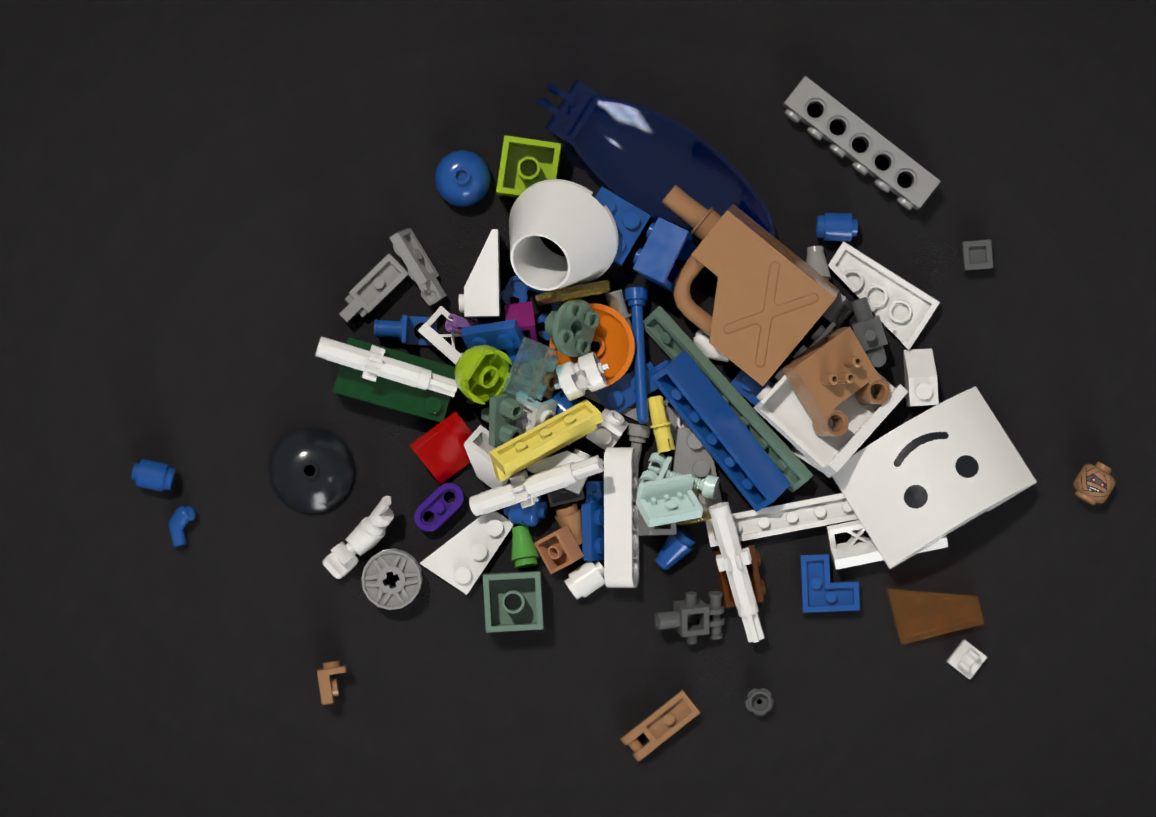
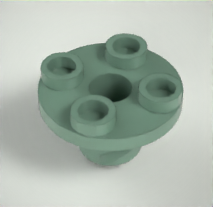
[545,299,599,357]

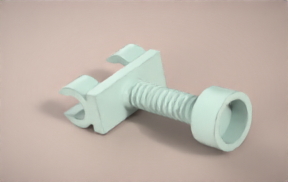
[640,452,720,499]

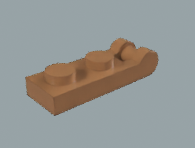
[620,690,700,761]

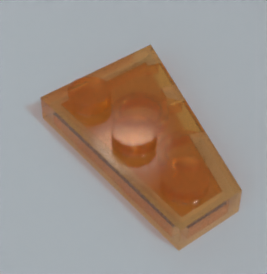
[886,588,984,644]

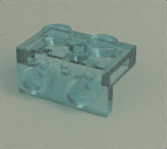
[502,337,559,404]

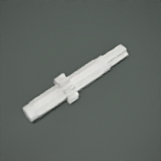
[315,336,457,397]
[469,455,604,516]
[709,502,765,643]

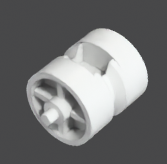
[554,352,609,401]

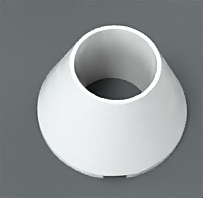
[509,179,619,291]

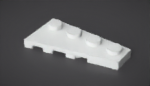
[828,241,940,350]

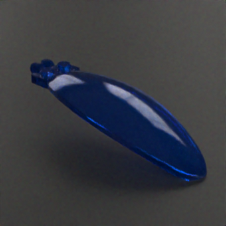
[536,79,775,237]

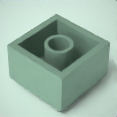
[483,570,544,633]

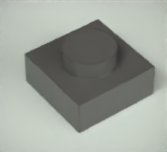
[961,239,993,271]

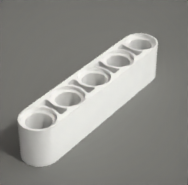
[604,447,639,588]

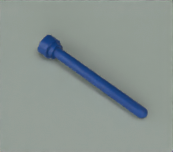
[625,287,648,424]

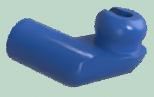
[169,506,196,547]

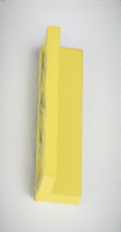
[489,399,603,482]

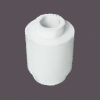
[564,560,605,599]

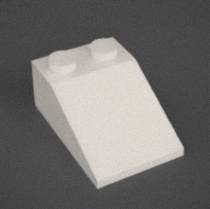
[459,229,501,319]

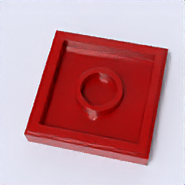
[410,411,473,484]

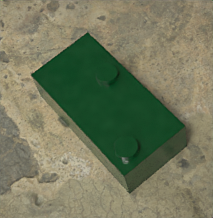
[333,337,455,422]

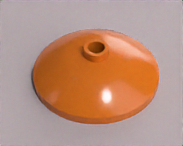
[549,303,635,387]

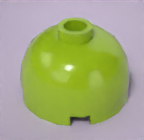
[454,345,512,405]

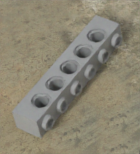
[783,76,941,211]

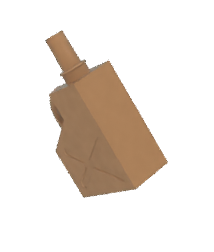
[662,185,840,386]

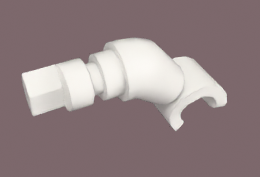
[322,496,394,579]

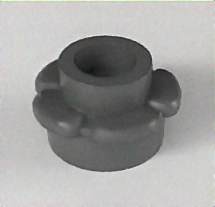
[745,688,774,716]

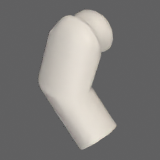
[693,329,729,362]

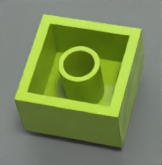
[496,135,561,198]

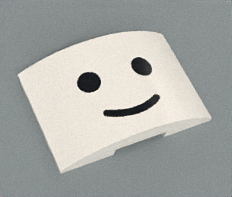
[832,386,1037,569]

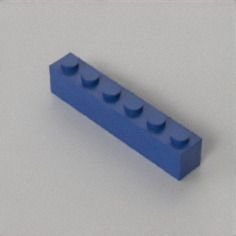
[650,350,791,512]

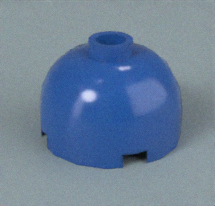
[434,150,491,207]

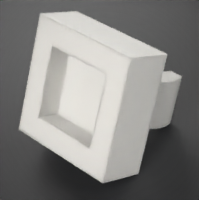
[946,639,987,679]

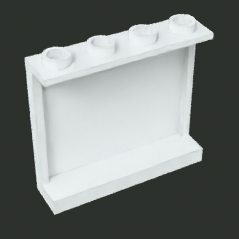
[754,322,908,478]

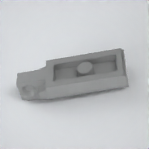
[390,228,447,306]
[339,254,409,323]

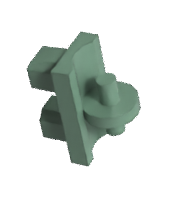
[481,390,523,447]

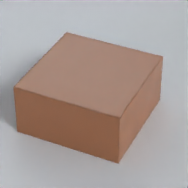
[534,525,584,574]

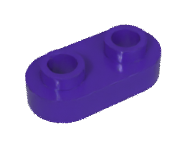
[414,483,464,531]

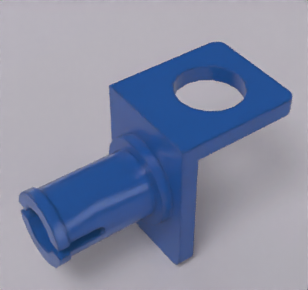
[374,315,437,346]

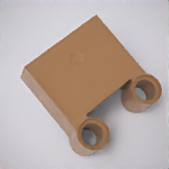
[782,326,891,437]

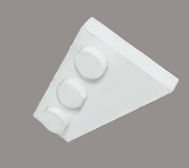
[420,511,514,595]

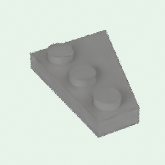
[673,426,722,511]

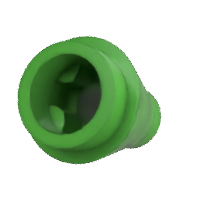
[511,525,539,568]

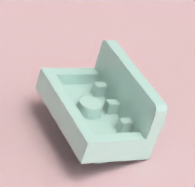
[636,474,703,527]

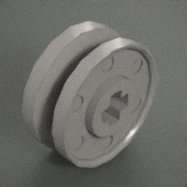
[361,548,423,610]

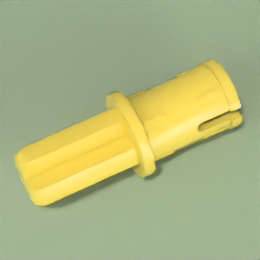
[647,395,676,453]

